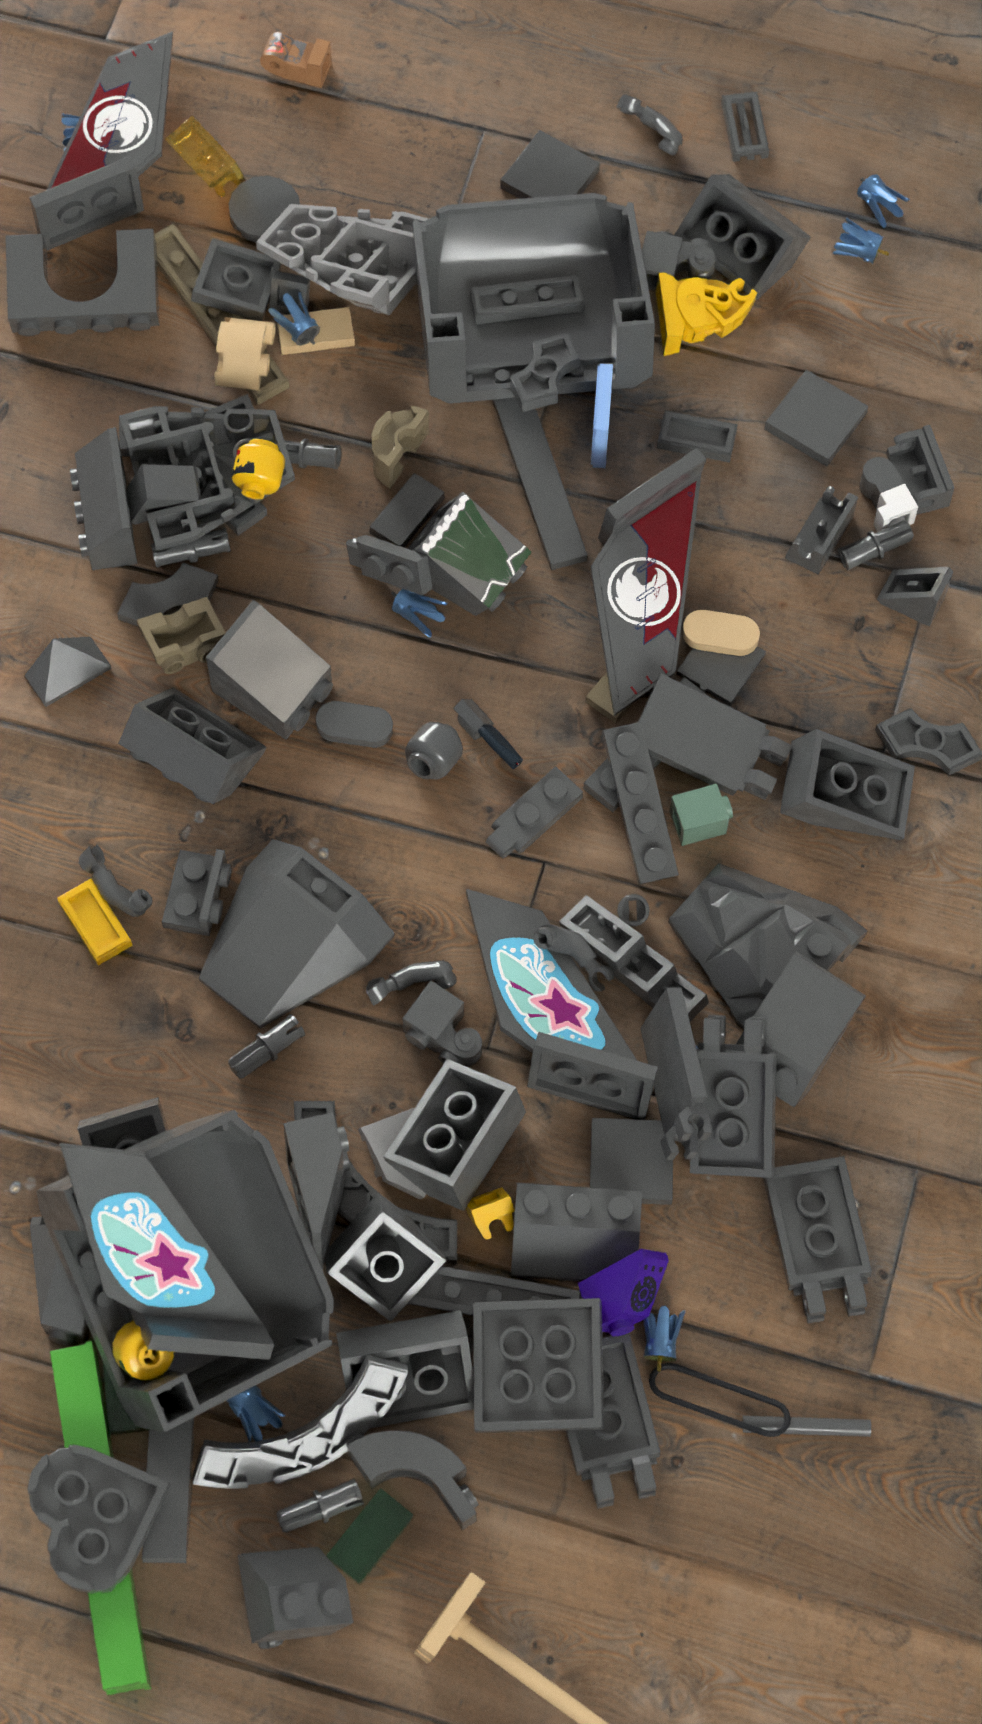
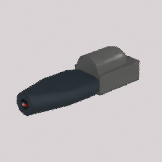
[453,699,523,769]

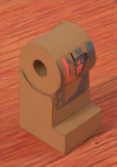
[260,32,332,88]

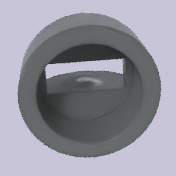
[617,894,650,926]

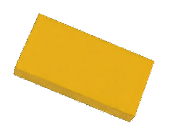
[57,878,133,966]

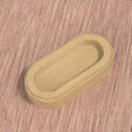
[682,610,760,656]

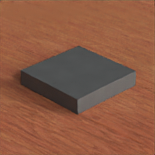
[500,130,600,199]
[191,238,282,321]
[765,370,869,467]
[590,1118,673,1205]

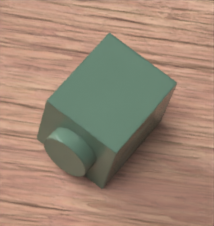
[669,784,733,846]

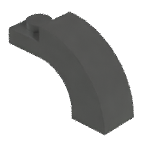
[347,1430,479,1531]

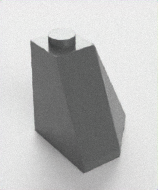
[30,1217,90,1346]

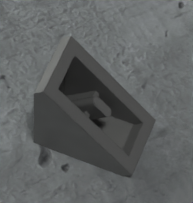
[126,464,201,525]
[877,567,953,627]

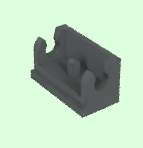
[886,425,955,515]
[785,486,858,575]

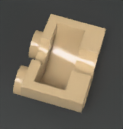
[215,317,276,390]

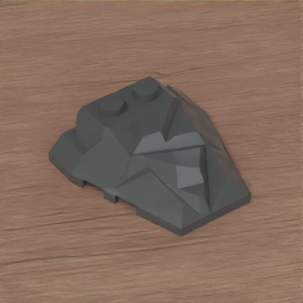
[119,406,295,551]
[668,863,868,1030]

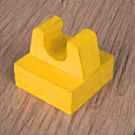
[466,1187,515,1239]

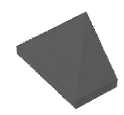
[25,637,112,707]

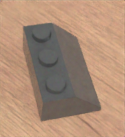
[674,174,811,299]
[70,428,137,570]
[118,687,267,804]
[384,1059,526,1211]
[511,1183,642,1282]
[336,1310,474,1428]

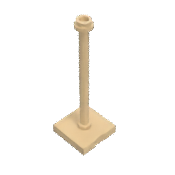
[413,1572,609,1724]

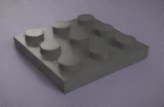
[473,1298,604,1433]

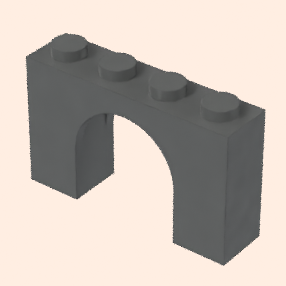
[5,229,160,336]

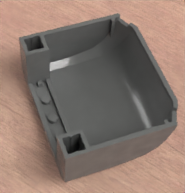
[412,193,655,404]
[36,1110,334,1432]

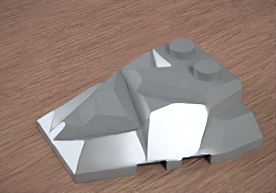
[256,204,428,315]

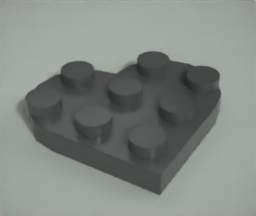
[27,1445,171,1594]

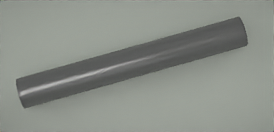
[742,1416,871,1437]

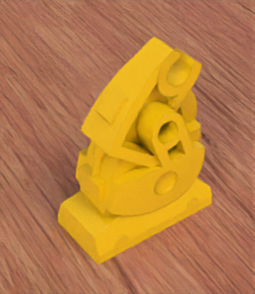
[655,273,757,356]

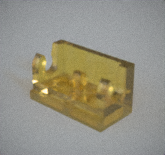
[165,116,246,197]

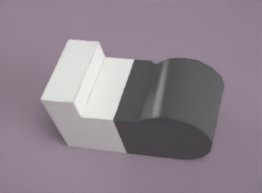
[859,457,918,532]

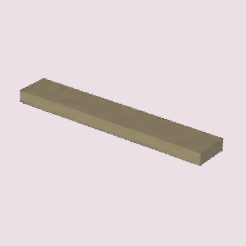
[154,224,289,405]

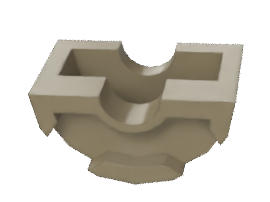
[371,406,429,489]
[137,597,226,674]

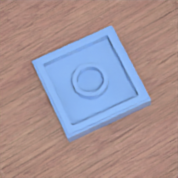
[591,364,613,468]

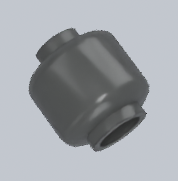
[405,722,463,780]

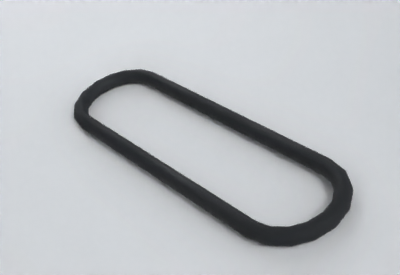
[649,1363,791,1437]

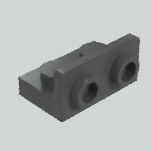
[162,849,232,936]

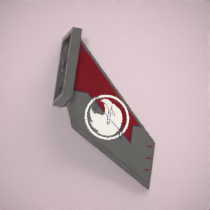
[29,31,173,251]
[590,448,706,716]

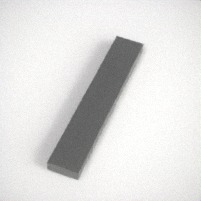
[492,398,587,570]

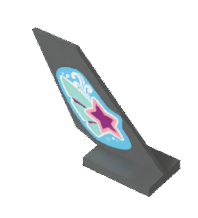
[466,889,658,1120]
[59,1143,274,1360]

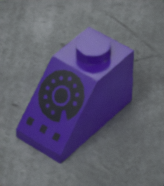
[578,1249,669,1336]

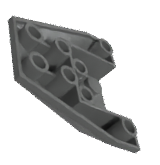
[199,839,395,1029]

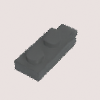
[346,535,433,596]
[486,766,583,859]

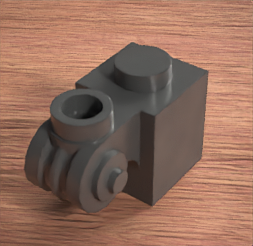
[642,230,715,291]
[403,981,482,1067]

